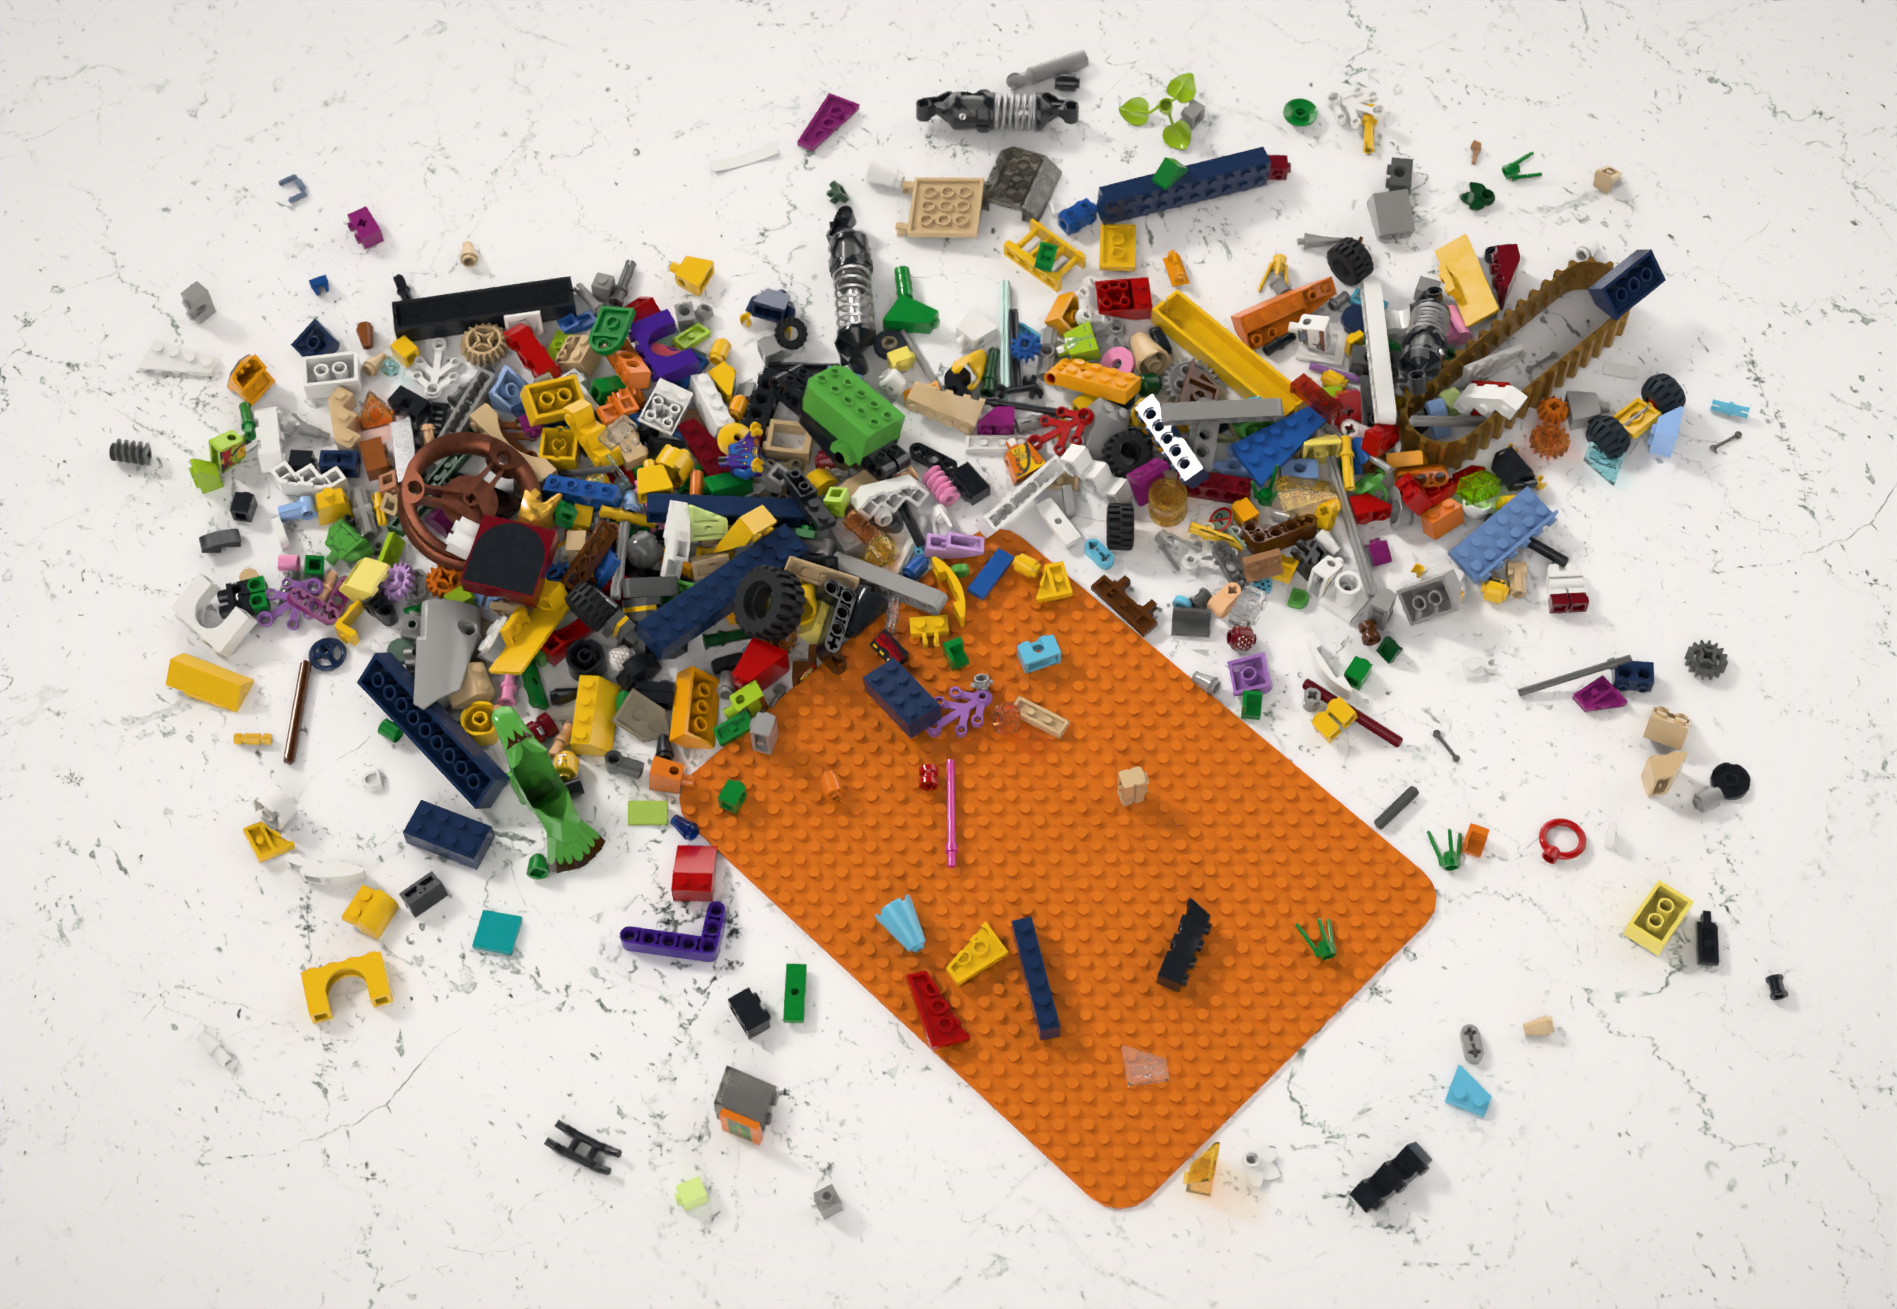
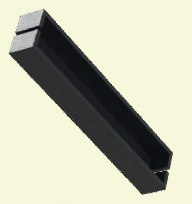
[392,276,577,342]

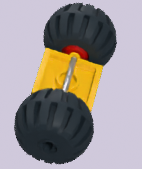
[1586,373,1686,460]

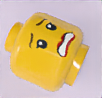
[553,751,579,781]

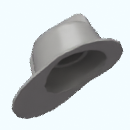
[1388,486,1414,531]

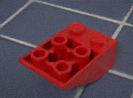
[1095,277,1153,320]

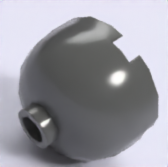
[626,531,664,569]

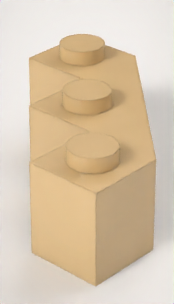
[328,386,362,454]

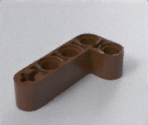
[1241,514,1317,555]

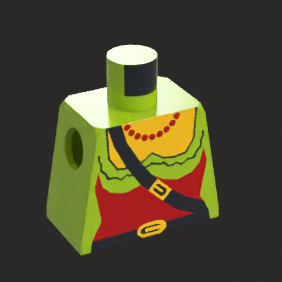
[208,430,252,474]

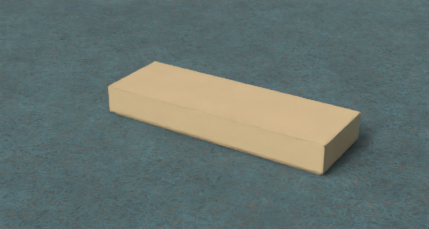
[1009,696,1070,739]

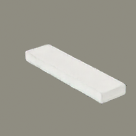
[966,435,1040,454]

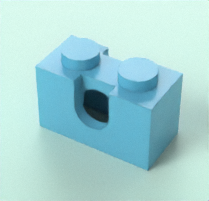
[1017,634,1061,674]

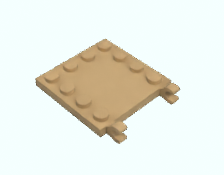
[895,177,985,238]

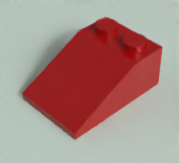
[671,845,717,902]

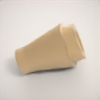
[460,241,478,267]
[362,352,389,377]
[1523,1015,1555,1036]

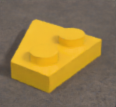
[1036,561,1073,604]

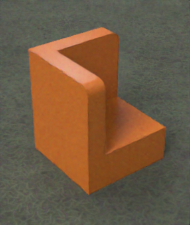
[1461,823,1490,858]

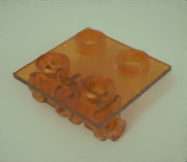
[842,508,881,547]

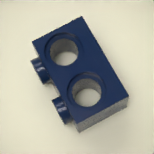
[318,450,361,478]
[1611,661,1654,693]

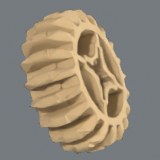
[460,322,509,368]

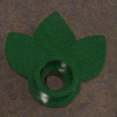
[1459,182,1495,211]

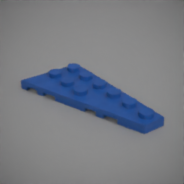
[1230,398,1335,489]

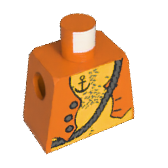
[1003,437,1046,485]

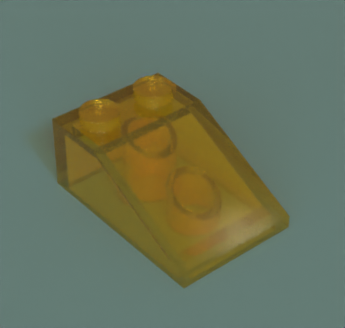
[1275,475,1338,513]

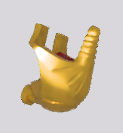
[515,488,563,529]

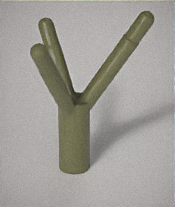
[1217,423,1241,443]

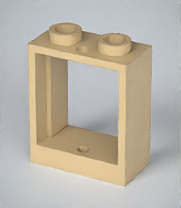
[762,419,814,464]

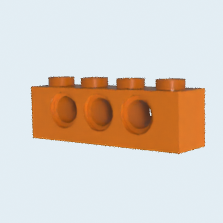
[603,338,651,389]

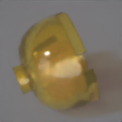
[860,532,897,568]

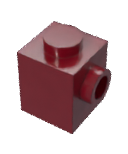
[1268,155,1291,181]

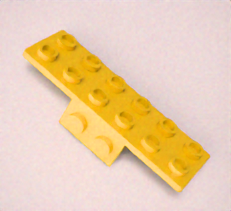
[1435,234,1500,328]
[489,601,569,675]

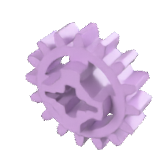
[379,562,416,603]

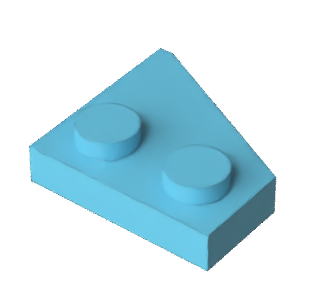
[1445,1065,1492,1118]

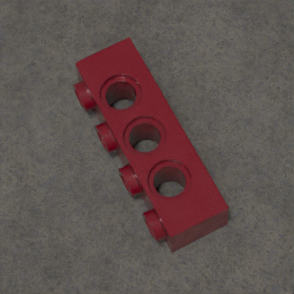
[1175,472,1253,504]

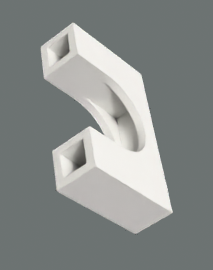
[171,573,257,657]

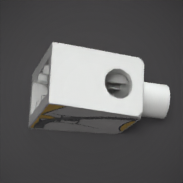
[1305,555,1344,600]

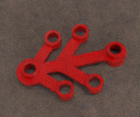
[1027,406,1094,456]

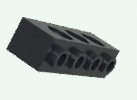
[741,368,782,441]

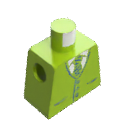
[1056,321,1102,361]

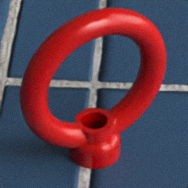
[1539,818,1587,864]

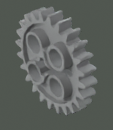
[1161,357,1221,402]

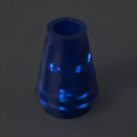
[670,815,700,841]

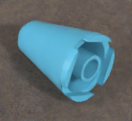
[875,895,926,953]

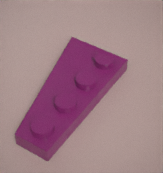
[797,93,860,151]

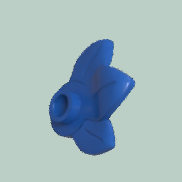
[1340,438,1370,475]

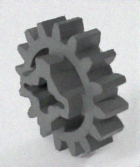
[1684,640,1728,680]

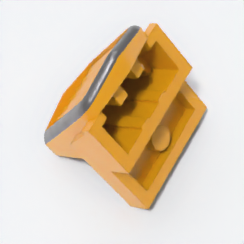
[227,354,275,406]

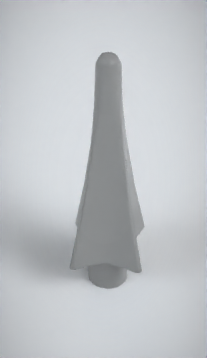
[1297,233,1344,250]

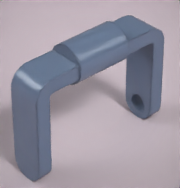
[278,174,307,203]

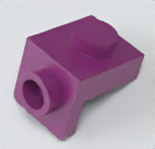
[1364,537,1392,567]

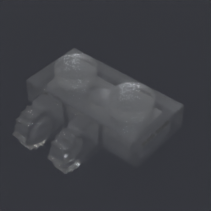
[598,414,640,454]

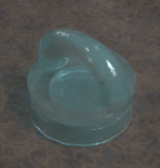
[381,356,400,376]

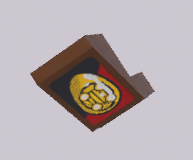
[792,644,817,687]

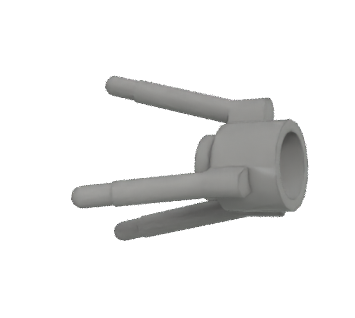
[1155,530,1203,571]

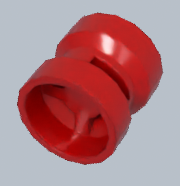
[919,764,939,791]

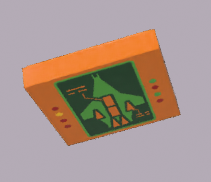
[719,1108,763,1146]

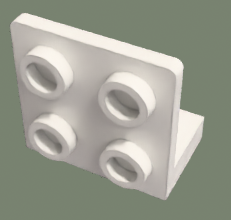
[477,616,507,665]

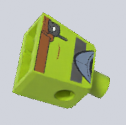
[723,680,770,720]

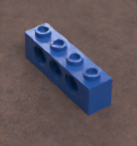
[543,474,623,511]

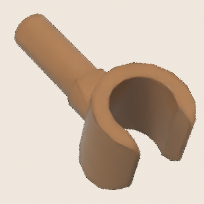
[1470,140,1482,165]

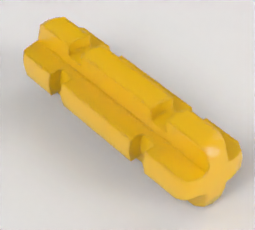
[233,733,273,745]

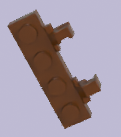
[1091,574,1158,637]

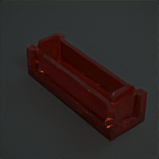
[1290,373,1343,425]

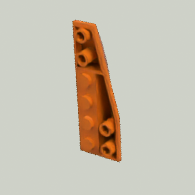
[1230,276,1337,350]

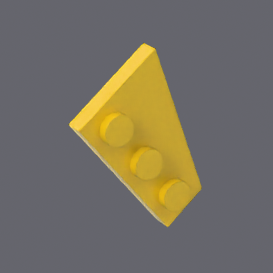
[946,921,1008,987]

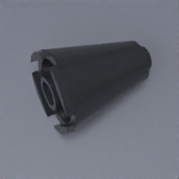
[844,584,889,639]

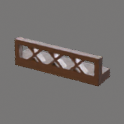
[560,520,619,593]

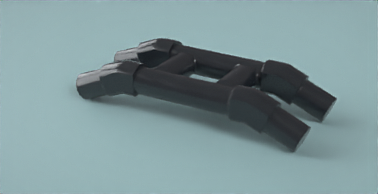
[543,1119,622,1176]

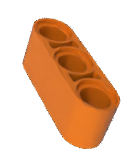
[1393,464,1449,488]

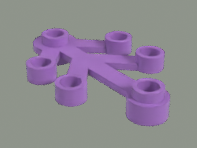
[257,577,324,631]
[926,686,992,738]

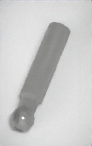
[1006,49,1089,89]

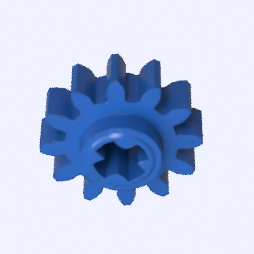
[1009,331,1042,364]

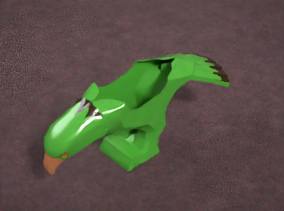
[491,704,605,873]

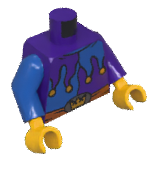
[718,422,764,480]

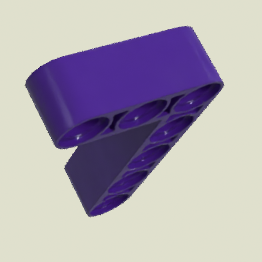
[620,901,727,962]

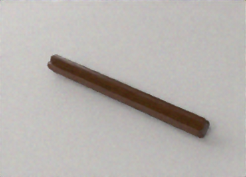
[283,660,312,765]

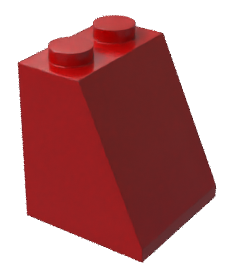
[732,637,790,692]

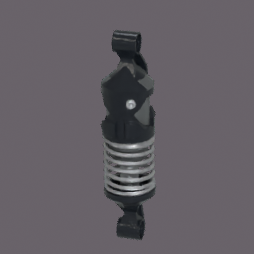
[916,89,1079,133]
[1397,286,1451,395]

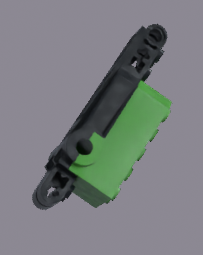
[769,364,911,481]

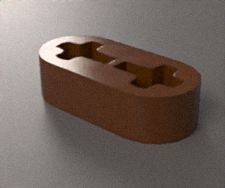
[817,643,847,675]

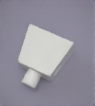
[954,308,998,351]

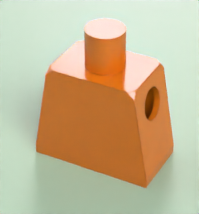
[649,756,695,794]

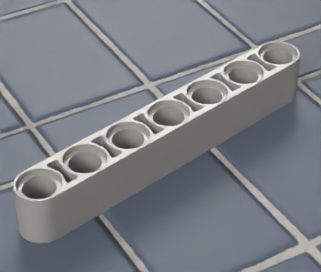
[1160,398,1284,426]
[833,552,948,615]

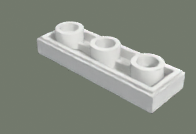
[1035,497,1082,548]

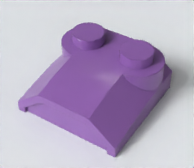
[1227,652,1273,697]

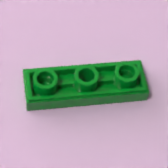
[521,659,550,710]
[783,963,807,1023]

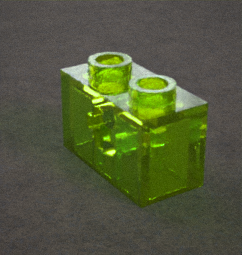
[1456,470,1501,504]

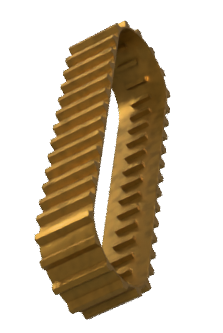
[1397,257,1631,474]

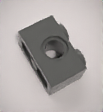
[1385,157,1413,196]

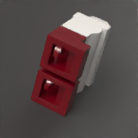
[1545,563,1589,614]

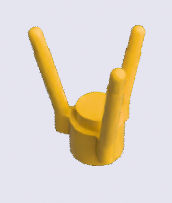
[1257,254,1289,292]

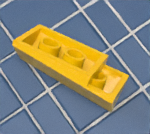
[166,653,255,713]

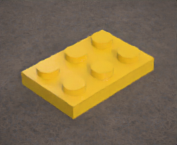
[1099,223,1136,271]

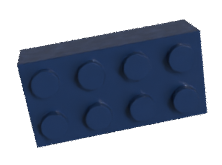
[863,657,942,739]
[403,800,495,870]

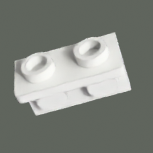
[504,310,544,337]

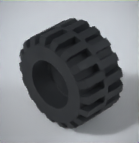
[1326,237,1374,287]
[1102,430,1152,479]
[1106,503,1134,550]
[564,581,615,632]

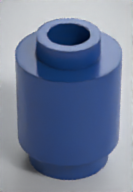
[902,555,929,581]

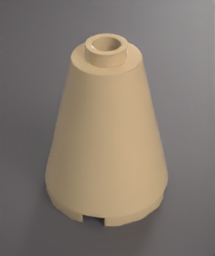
[1130,332,1172,377]

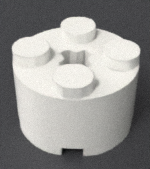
[252,782,298,830]

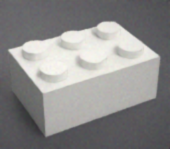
[302,351,362,399]

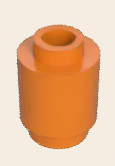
[820,771,845,801]

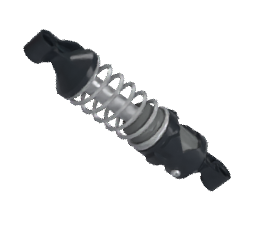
[826,206,876,376]

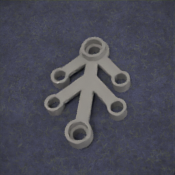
[1088,320,1131,369]

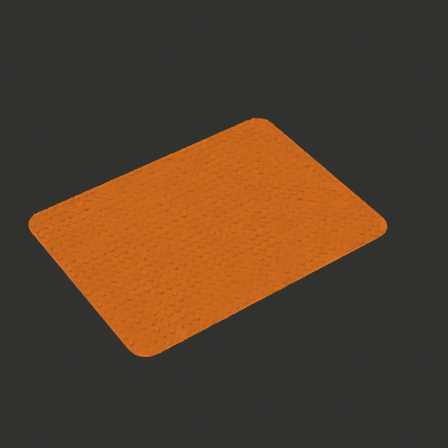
[679,529,1437,1209]

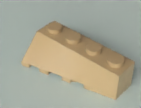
[904,381,986,435]

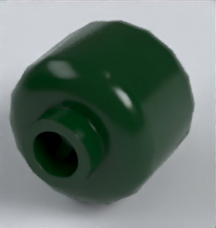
[1138,372,1162,398]

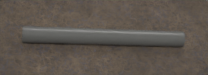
[557,465,615,477]

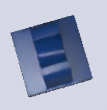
[309,274,329,296]

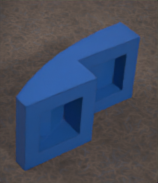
[557,310,596,334]

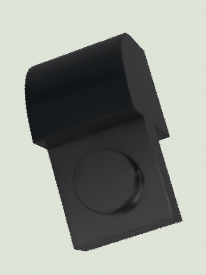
[944,367,972,399]
[615,653,662,692]

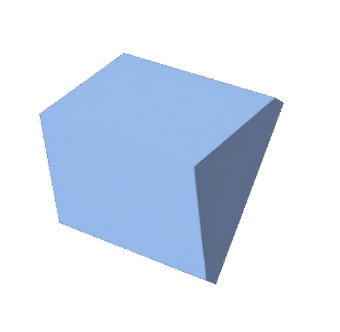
[489,365,529,415]

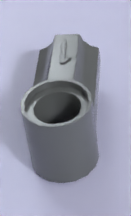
[605,750,645,780]

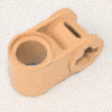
[1206,582,1241,619]

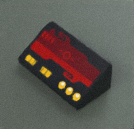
[870,628,909,665]

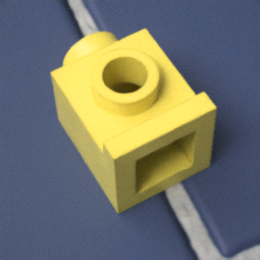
[887,346,916,372]

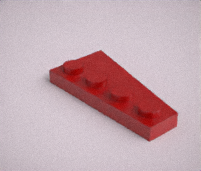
[906,970,971,1050]

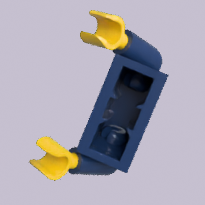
[739,289,796,339]

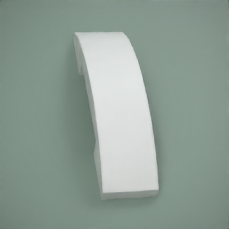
[1308,630,1353,701]

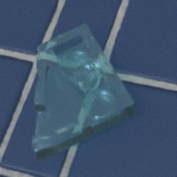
[1583,442,1626,486]

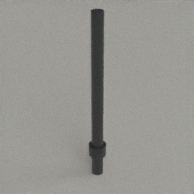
[977,396,1086,419]

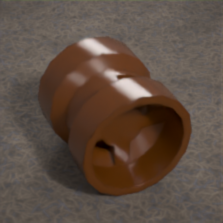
[1358,619,1381,646]

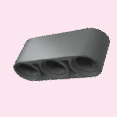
[622,576,678,599]

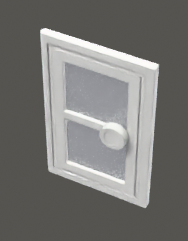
[1296,301,1351,367]

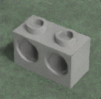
[1367,587,1397,631]

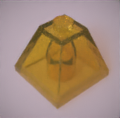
[1183,1141,1220,1197]

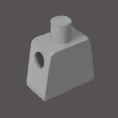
[1564,391,1610,430]

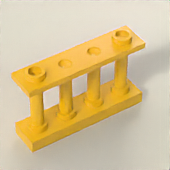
[1004,218,1086,292]

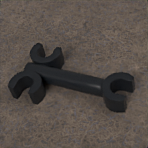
[994,375,1043,400]

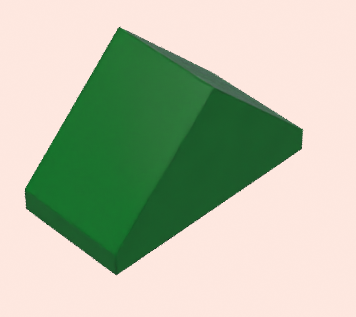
[1152,157,1188,190]

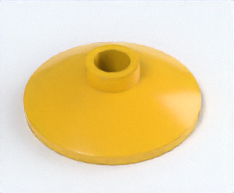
[717,423,750,456]

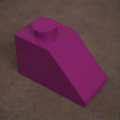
[422,508,454,539]

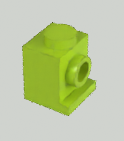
[823,487,850,517]

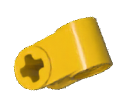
[1314,496,1341,531]

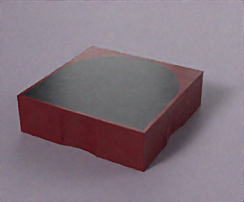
[460,514,560,608]

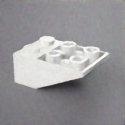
[638,378,693,436]

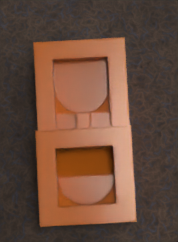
[596,394,639,426]

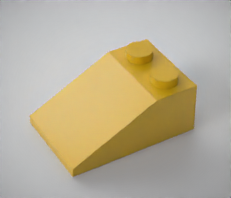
[713,504,777,553]

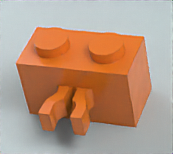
[1421,497,1464,540]

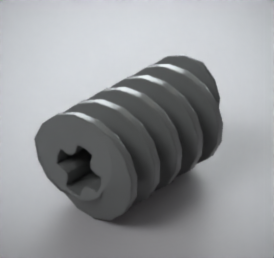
[109,438,152,466]

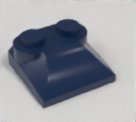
[291,318,340,357]

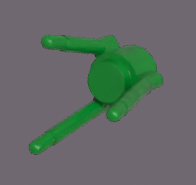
[1502,151,1542,181]
[1251,464,1279,507]
[1427,829,1462,871]
[1295,918,1337,960]

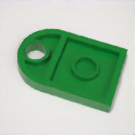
[589,306,636,356]

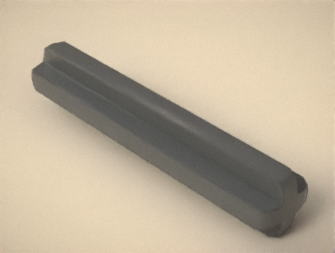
[1374,786,1419,830]

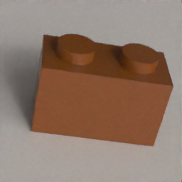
[359,436,393,482]

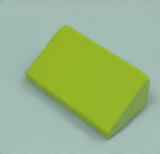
[628,801,669,825]

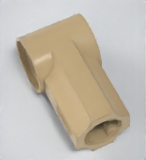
[1505,561,1527,599]

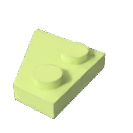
[688,505,728,541]

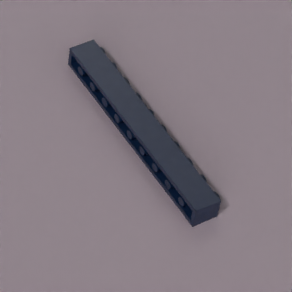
[646,493,836,529]

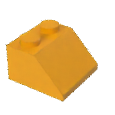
[1044,291,1095,337]

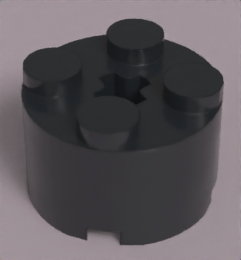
[566,639,607,682]

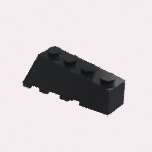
[1157,898,1213,992]

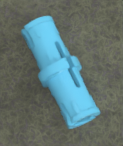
[1710,399,1750,419]

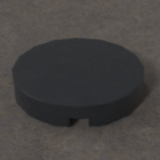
[1710,762,1751,800]

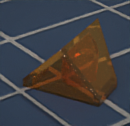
[357,389,397,431]

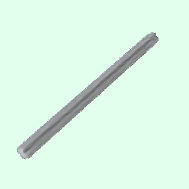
[1326,455,1377,599]

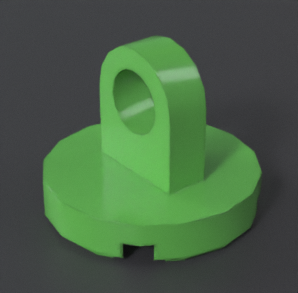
[1353,468,1388,501]

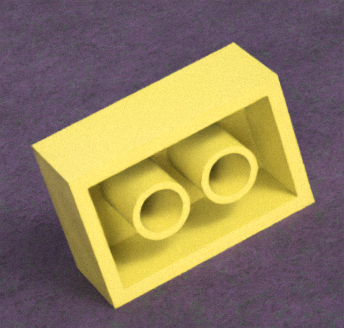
[1623,880,1694,956]

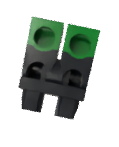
[217,575,271,619]

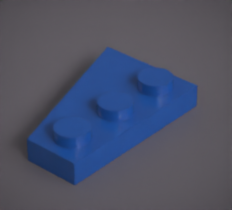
[594,546,621,589]

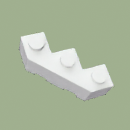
[1452,383,1528,420]
[254,406,288,473]
[1060,444,1133,505]
[270,460,350,498]
[849,474,930,519]

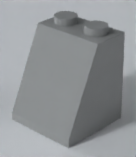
[1366,189,1415,241]

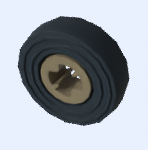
[873,330,906,360]

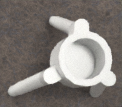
[930,504,963,535]

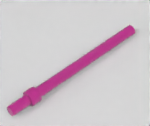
[945,759,958,868]

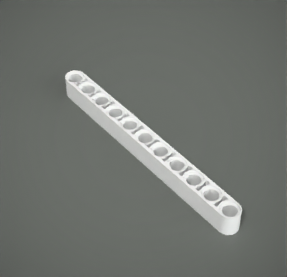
[1360,280,1396,425]

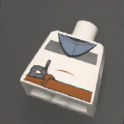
[1288,314,1332,352]

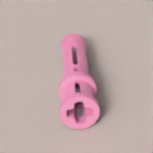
[498,674,517,707]

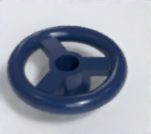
[308,637,347,671]

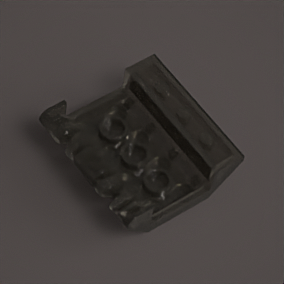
[981,146,1062,223]

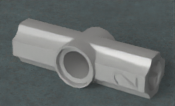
[1036,327,1057,381]
[349,486,379,541]

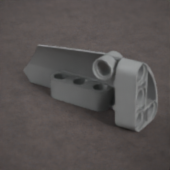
[413,599,482,710]

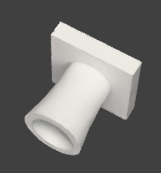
[1318,571,1372,625]

